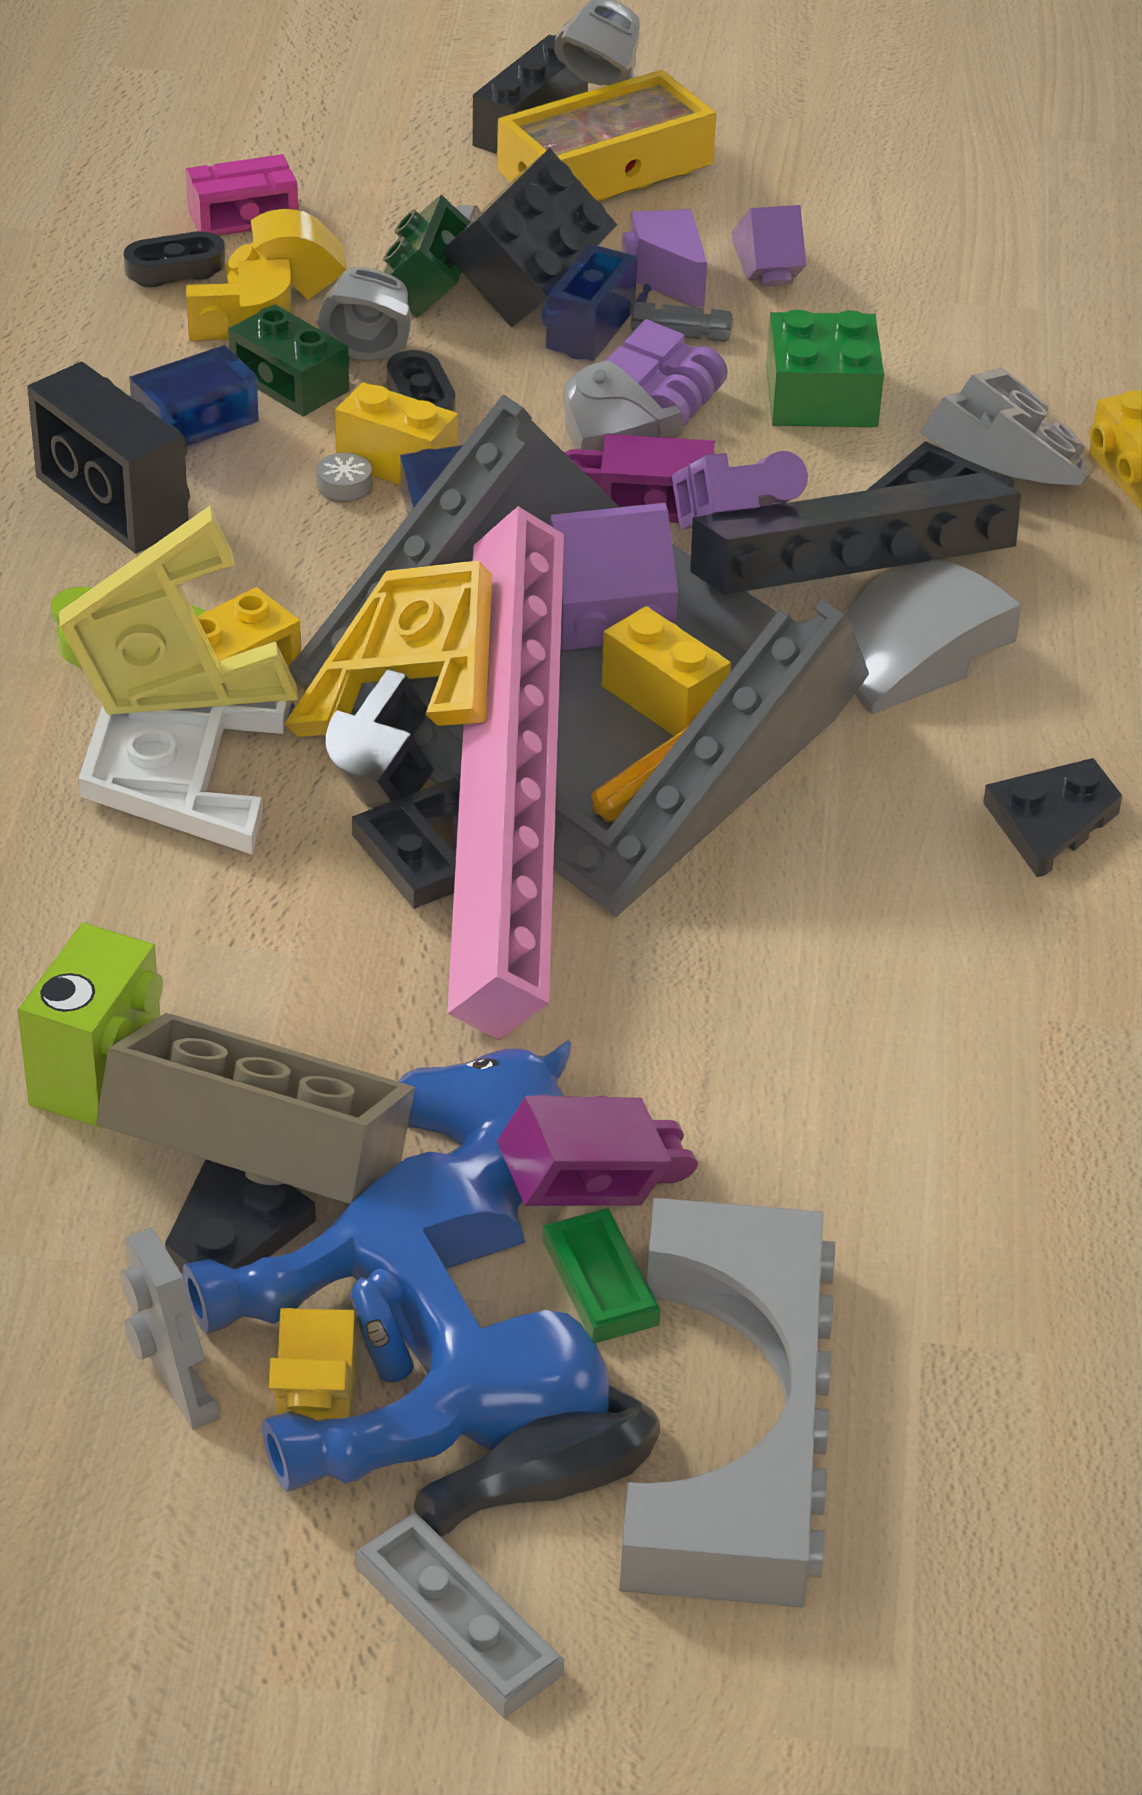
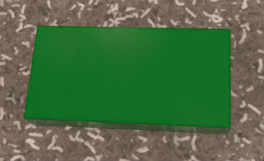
[543,1208,661,1343]

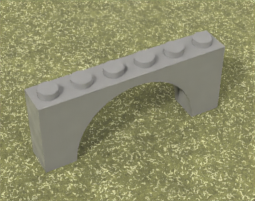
[619,1198,835,1607]

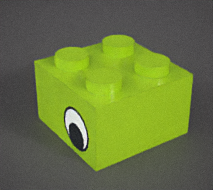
[17,922,163,1128]

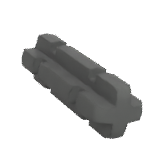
[631,302,733,342]

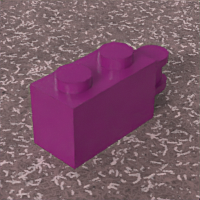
[564,434,715,523]
[497,1095,698,1206]

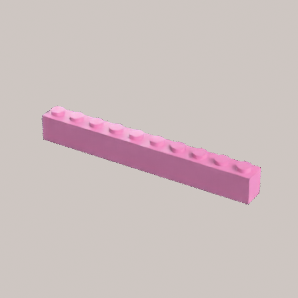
[447,506,564,1040]

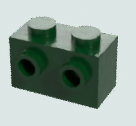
[383,195,471,318]
[228,304,349,417]

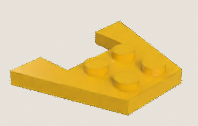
[284,560,492,737]

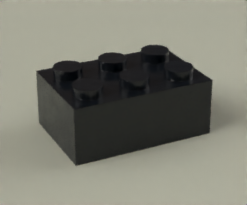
[443,148,618,328]
[27,361,190,554]

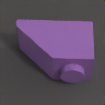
[732,205,806,286]
[622,209,707,307]

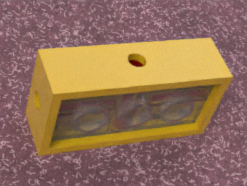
[497,69,716,201]

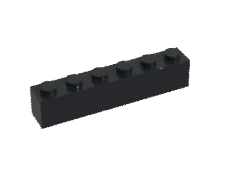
[690,473,1021,595]

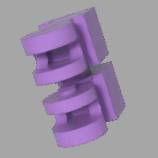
[605,319,728,427]
[672,451,808,530]

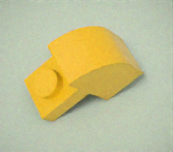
[225,209,347,300]
[186,259,292,341]
[269,1308,359,1420]

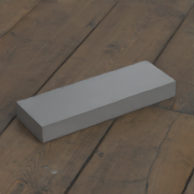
[355,1512,564,1718]

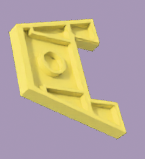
[59,506,299,715]

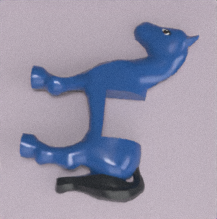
[183,1040,660,1537]

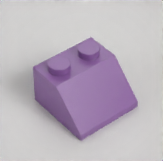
[550,503,678,650]

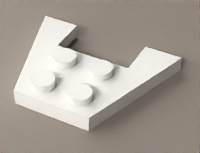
[78,700,292,855]

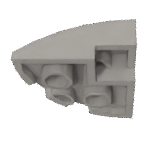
[920,368,1093,486]
[846,559,1022,714]

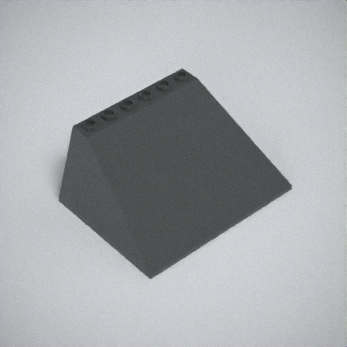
[289,394,870,917]

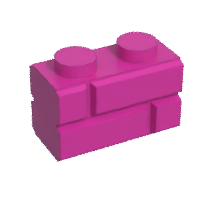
[186,154,299,236]

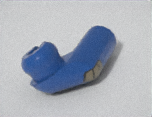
[350,1269,414,1382]

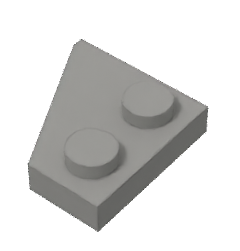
[120,1227,219,1430]

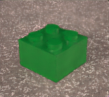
[766,309,884,427]

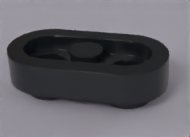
[123,231,226,287]
[387,350,455,412]

